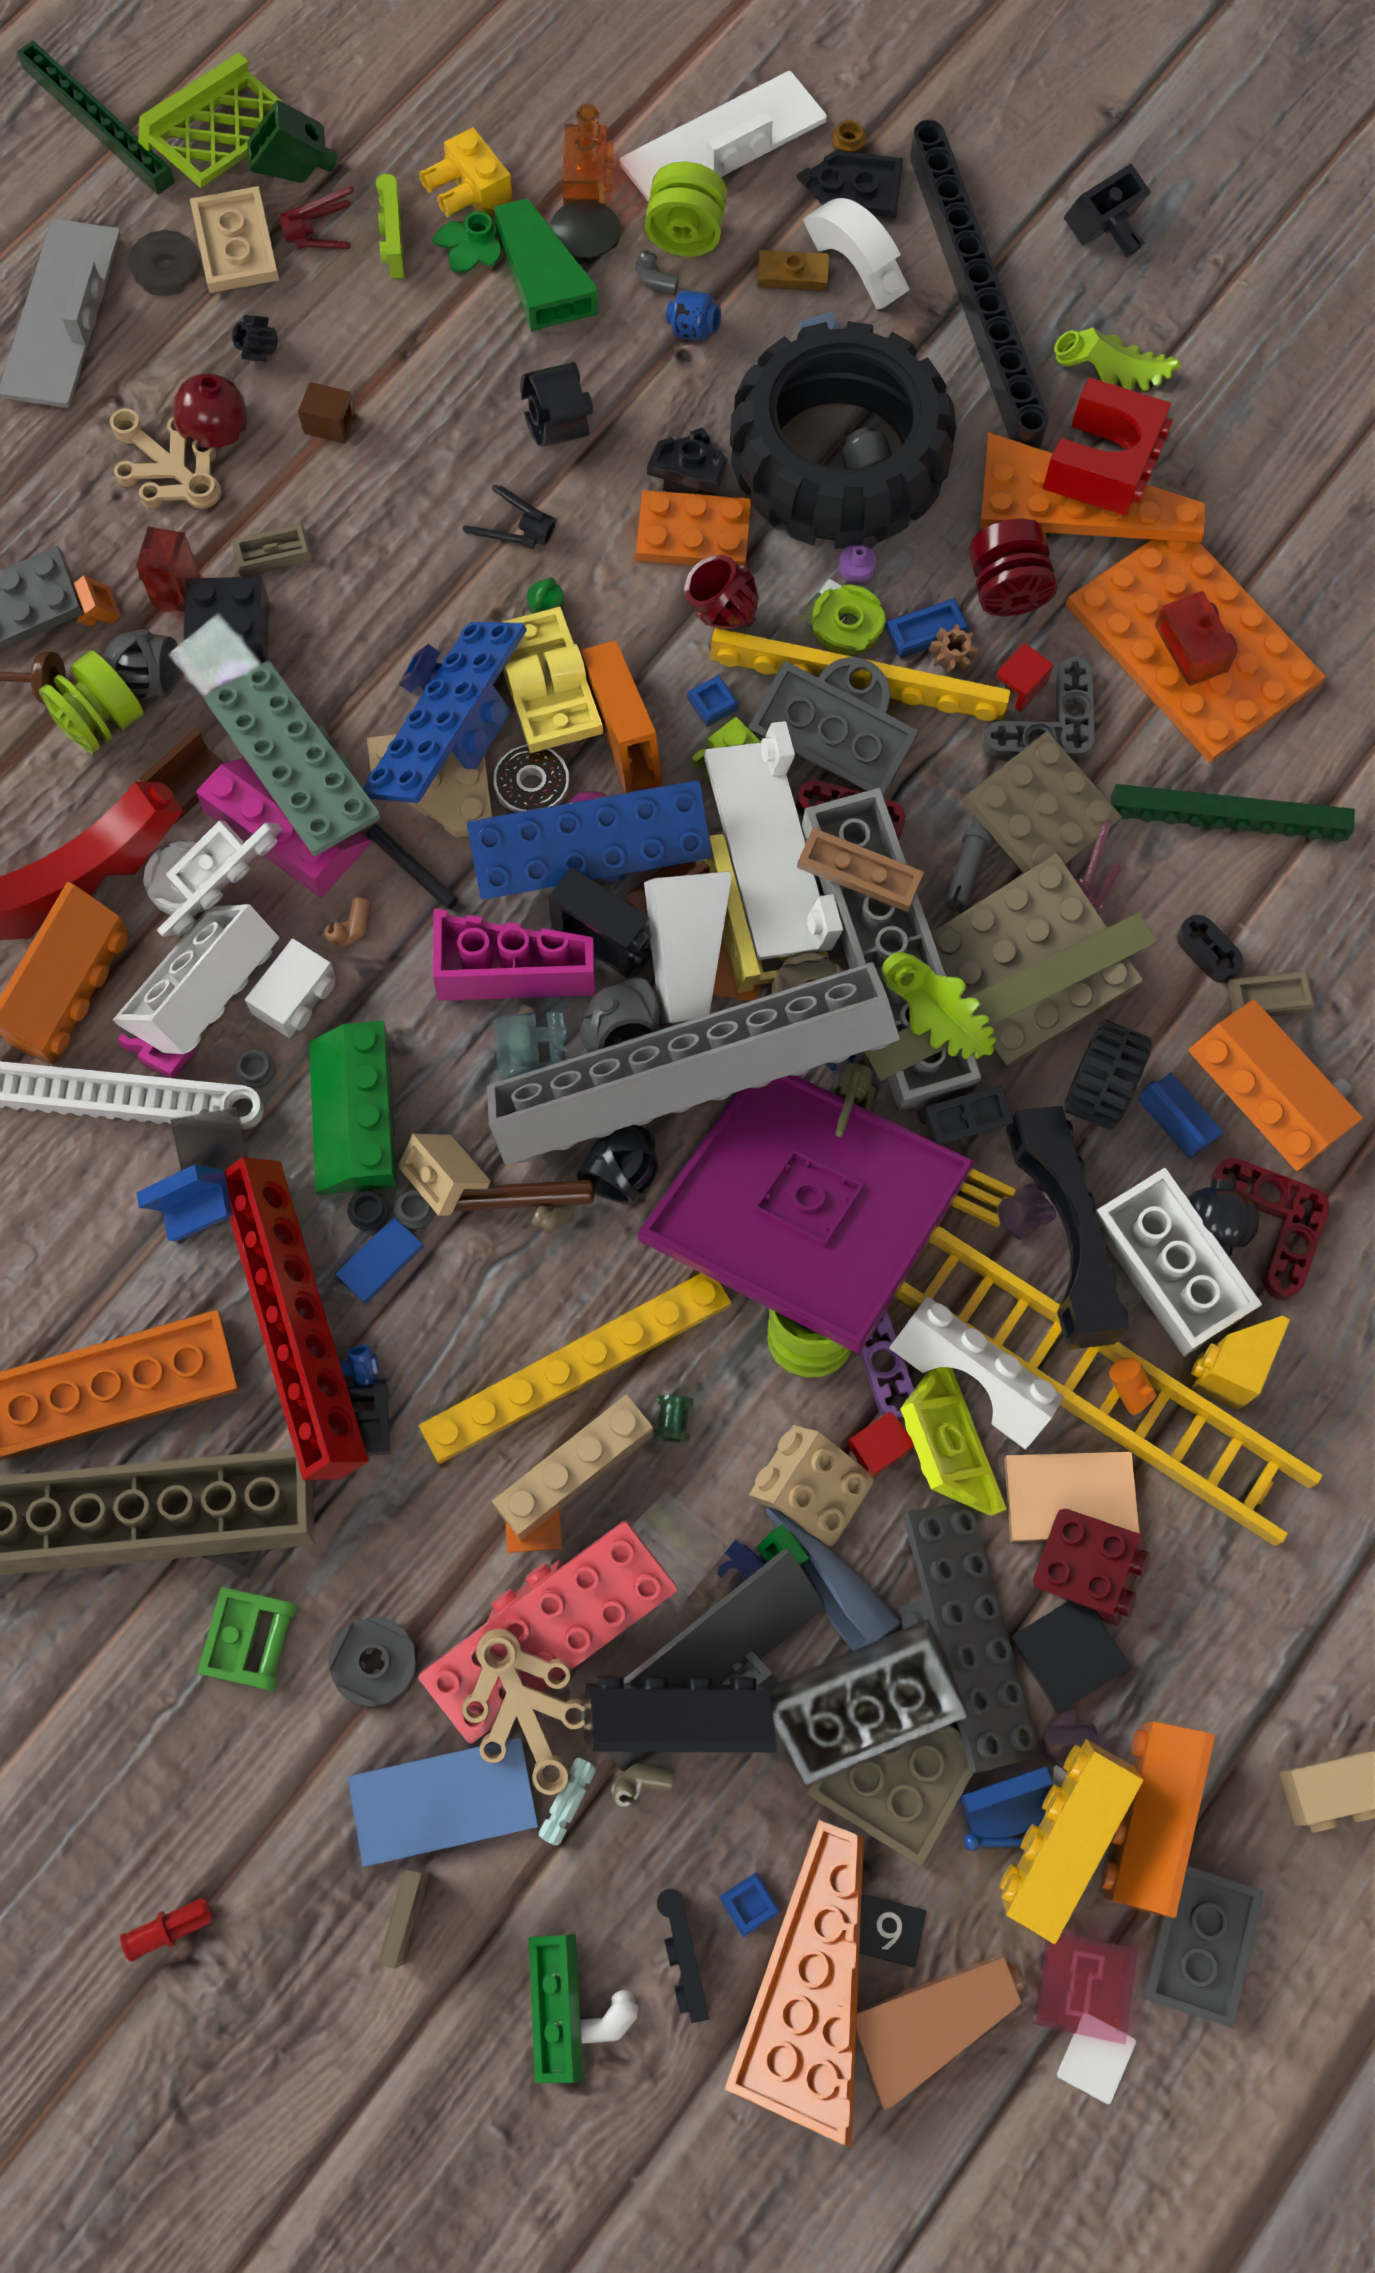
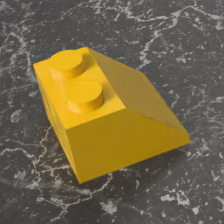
[1191,1316,1290,1411]

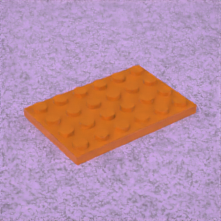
[1065,539,1326,764]

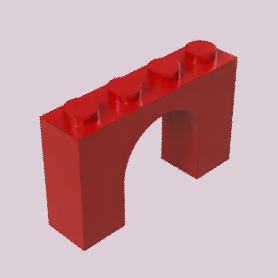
[1042,377,1173,516]

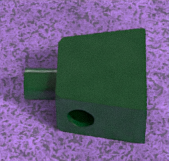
[247,100,337,183]

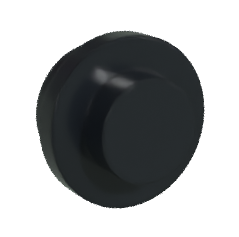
[347,1190,389,1231]

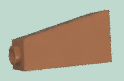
[856,1955,1024,2110]

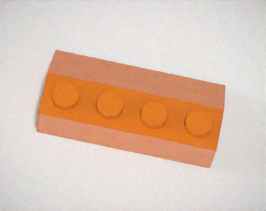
[0,882,128,1065]
[1188,999,1364,1172]
[1101,1721,1215,1918]

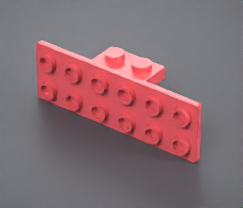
[418,1521,677,1744]

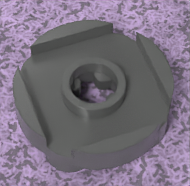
[328,1617,417,1707]

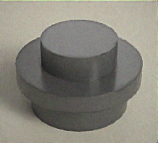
[234,1049,275,1089]
[394,1189,435,1230]

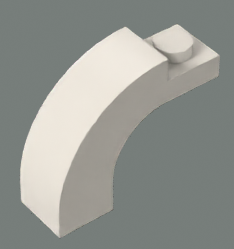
[802,198,910,310]

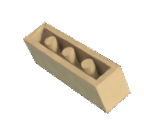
[492,1394,653,1541]
[1279,1749,1375,1833]

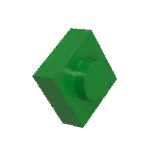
[756,1524,809,1567]

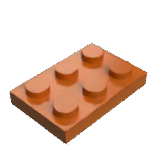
[636,490,751,567]

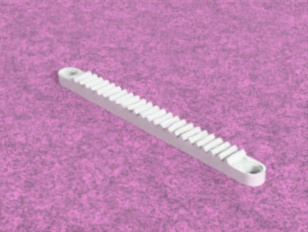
[0,1061,264,1130]

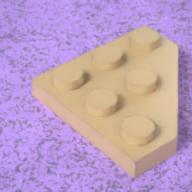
[367,734,492,838]

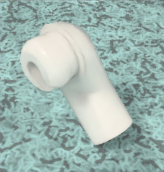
[580,1990,638,2044]

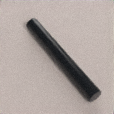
[367,824,458,910]

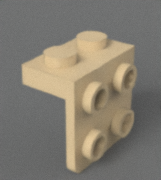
[749,1425,873,1546]

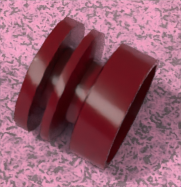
[968,518,1058,617]

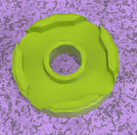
[811,584,886,655]

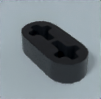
[1177,915,1243,983]

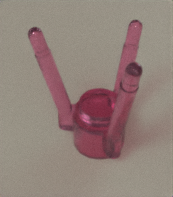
[1065,821,1121,914]

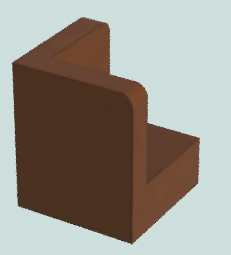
[298,382,356,444]

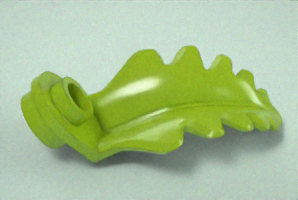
[1054,327,1181,392]
[882,952,996,1059]

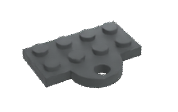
[748,657,919,798]

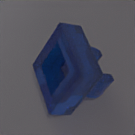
[398,644,442,693]
[717,1539,766,1589]

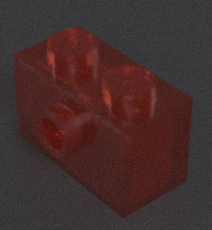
[136,526,200,612]
[1155,591,1238,687]

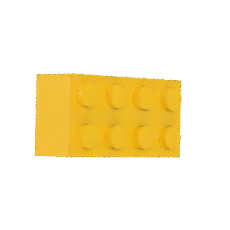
[999,1739,1144,1944]

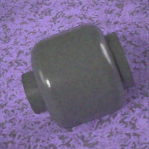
[841,427,893,470]

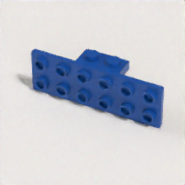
[363,622,527,803]
[467,780,712,899]

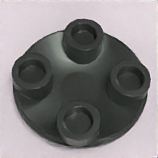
[550,200,620,264]

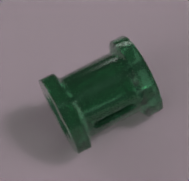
[653,1394,694,1443]

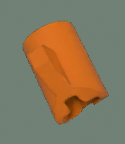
[1109,1357,1157,1415]

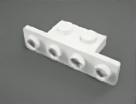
[157,821,282,937]

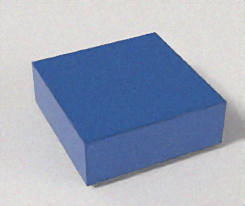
[687,675,739,727]
[719,1872,780,1937]

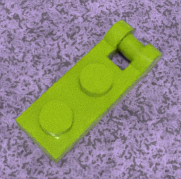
[376,173,405,279]

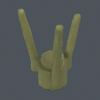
[829,1063,876,1137]

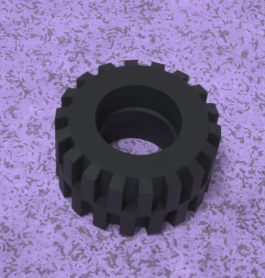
[1065,1019,1152,1131]

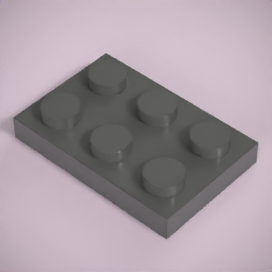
[0,546,85,651]
[1141,1866,1264,2028]

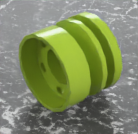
[39,650,144,755]
[767,1308,851,1378]

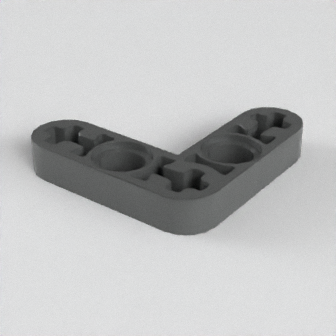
[982,656,1095,762]

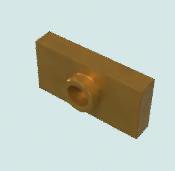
[757,250,829,291]

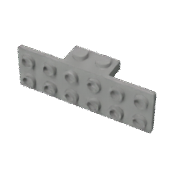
[0,219,121,408]

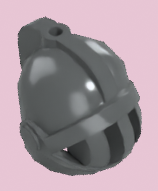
[101,629,181,701]
[580,978,660,1052]

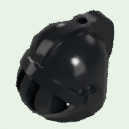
[576,1125,659,1206]

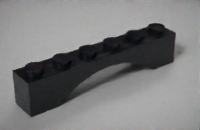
[1006,1106,1128,1350]

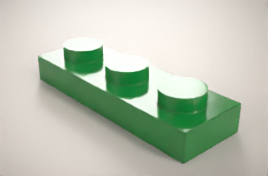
[529,1934,583,2083]

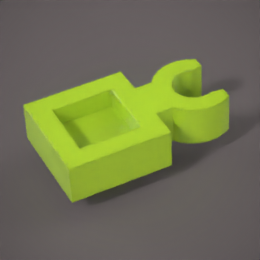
[692,717,761,782]

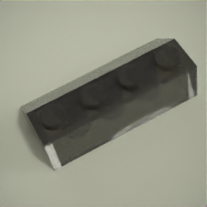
[770,1619,967,1784]

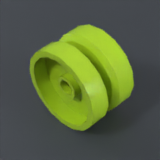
[644,161,728,257]

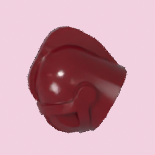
[684,555,759,631]

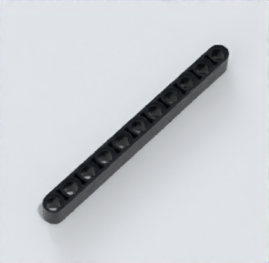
[910,120,1049,449]

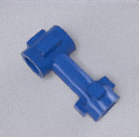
[339,1345,380,1386]

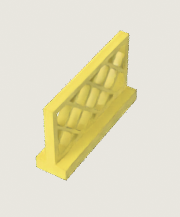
[703,834,830,993]

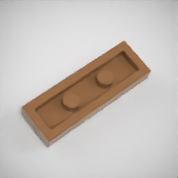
[797,828,924,912]

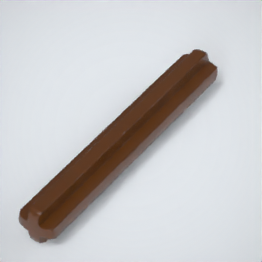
[453,1180,595,1211]

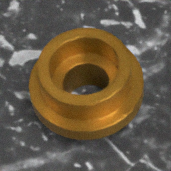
[831,120,866,153]

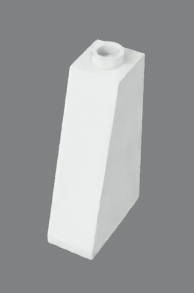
[644,871,732,1026]

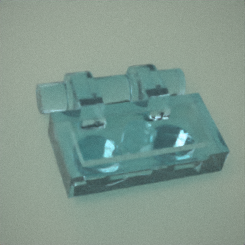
[493,1011,569,1081]

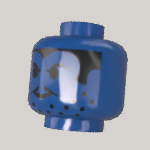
[666,290,721,342]

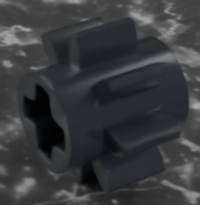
[232,315,278,362]

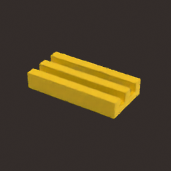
[951,1169,1016,1228]

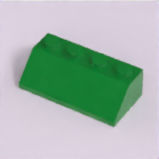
[309,1021,398,1195]

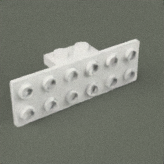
[620,71,827,202]

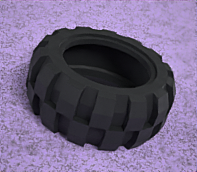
[730,321,957,549]

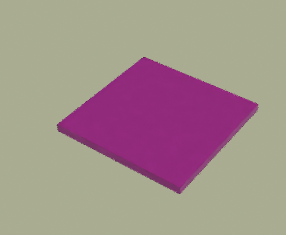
[638,1075,975,1354]

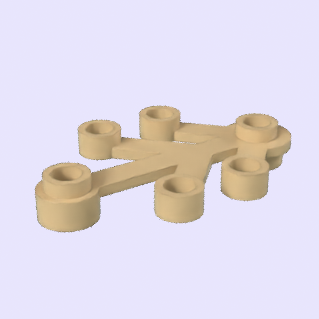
[110,408,221,509]
[462,1629,585,1795]

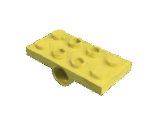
[502,607,603,753]

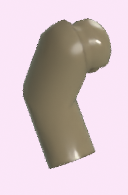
[531,1205,577,1234]
[611,1763,675,1807]

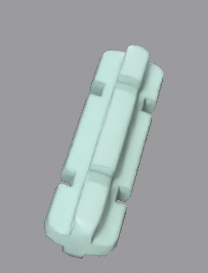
[539,1758,596,1845]

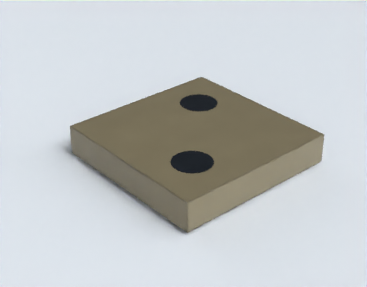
[378,1868,431,1969]

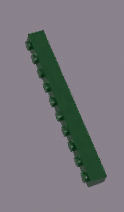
[17,40,175,195]
[1111,784,1355,842]

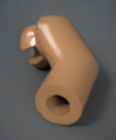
[325,898,371,948]

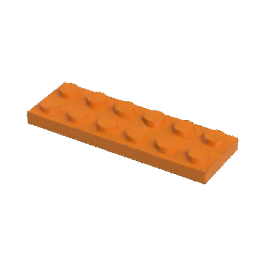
[0,1309,240,1461]

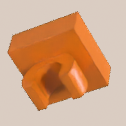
[74,575,122,626]

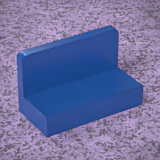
[1138,1072,1223,1160]
[136,1165,232,1242]
[959,1767,1053,1838]

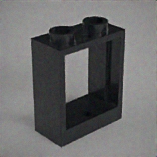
[548,867,652,978]

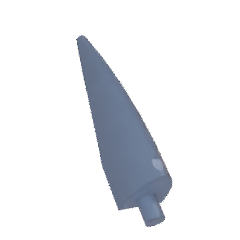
[765,1507,902,1667]

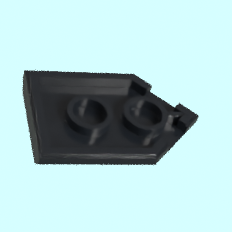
[797,150,903,218]

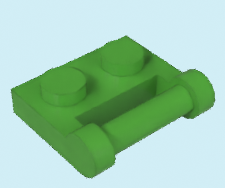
[197,1587,298,1692]

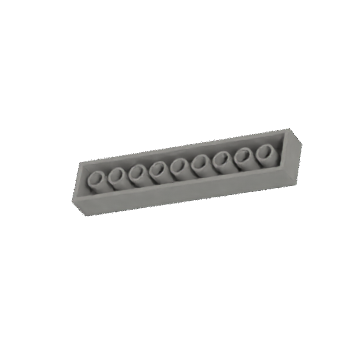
[487,962,900,1165]

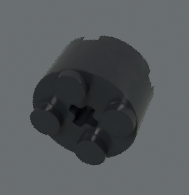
[520,362,593,447]

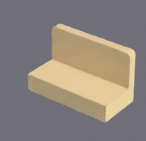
[398,1134,491,1216]

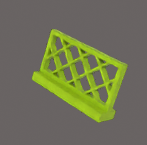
[138,52,284,188]

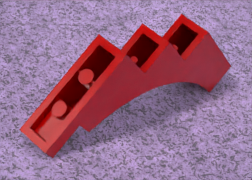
[0,781,184,940]

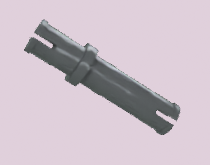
[943,816,993,911]

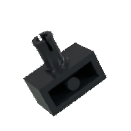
[1063,163,1151,258]

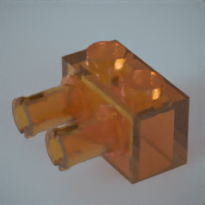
[562,103,614,205]

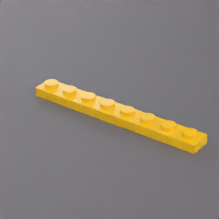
[710,628,1011,721]
[418,1273,731,1464]

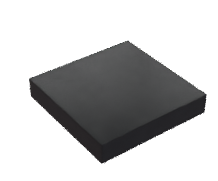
[1009,1601,1131,1713]

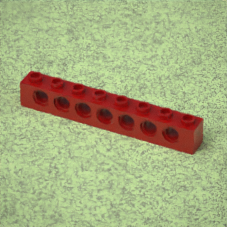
[225,1157,369,1480]

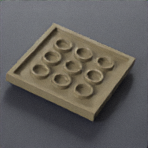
[931,853,1143,1069]

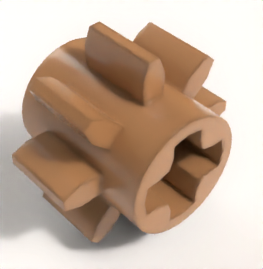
[929,624,978,675]

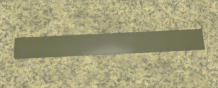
[864,912,1157,1081]

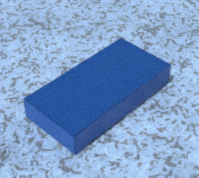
[885,598,969,659]
[335,1217,424,1305]

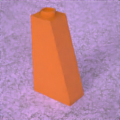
[580,640,663,793]

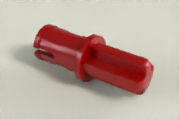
[120,1898,213,1962]

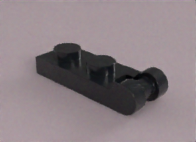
[657,1888,709,2024]

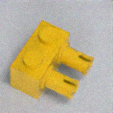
[419,127,513,217]

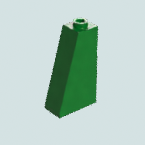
[494,198,598,331]

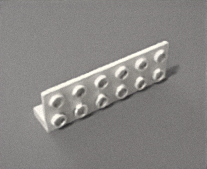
[704,721,843,960]

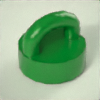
[527,577,564,614]

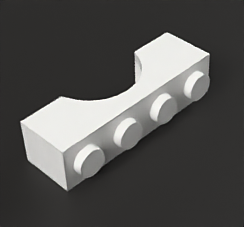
[889,1296,1064,1450]

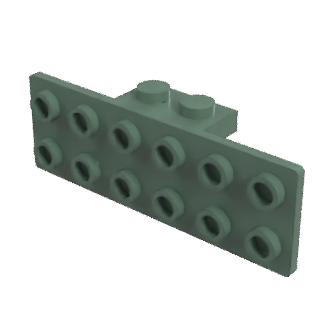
[204,661,380,856]

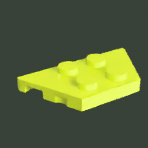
[900,1367,1007,1516]

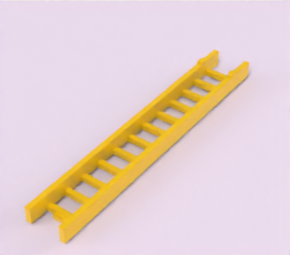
[895,1226,1323,1546]

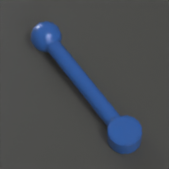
[963,1833,1023,1851]

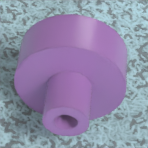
[839,545,877,584]

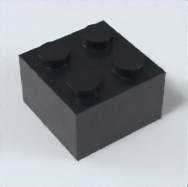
[183,577,269,668]

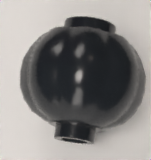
[1187,1179,1259,1256]

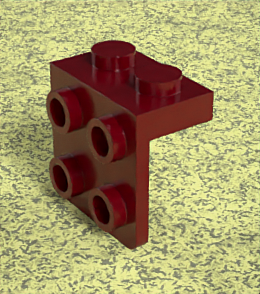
[1033,1508,1150,1627]

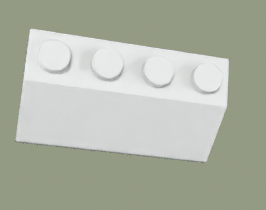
[113,904,280,1054]
[1094,1168,1262,1357]

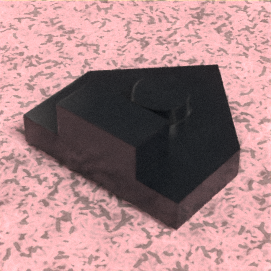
[647,428,727,494]

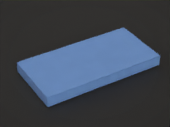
[347,1737,539,1867]

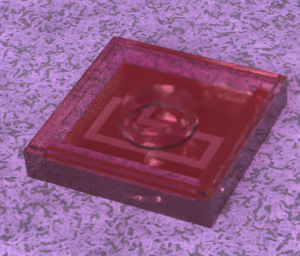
[1033,1933,1138,2044]

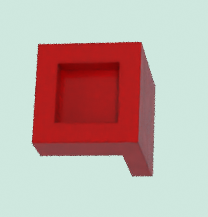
[997,643,1054,712]
[847,1412,915,1479]

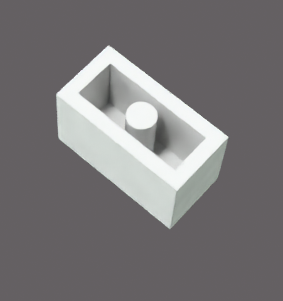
[245,938,336,1039]

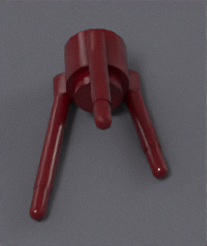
[279,186,354,250]

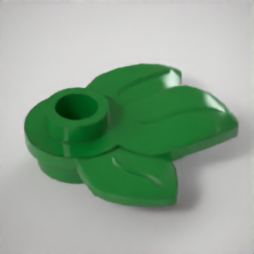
[432,211,501,273]

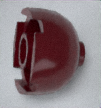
[173,374,247,448]

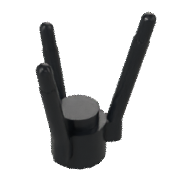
[462,485,557,549]

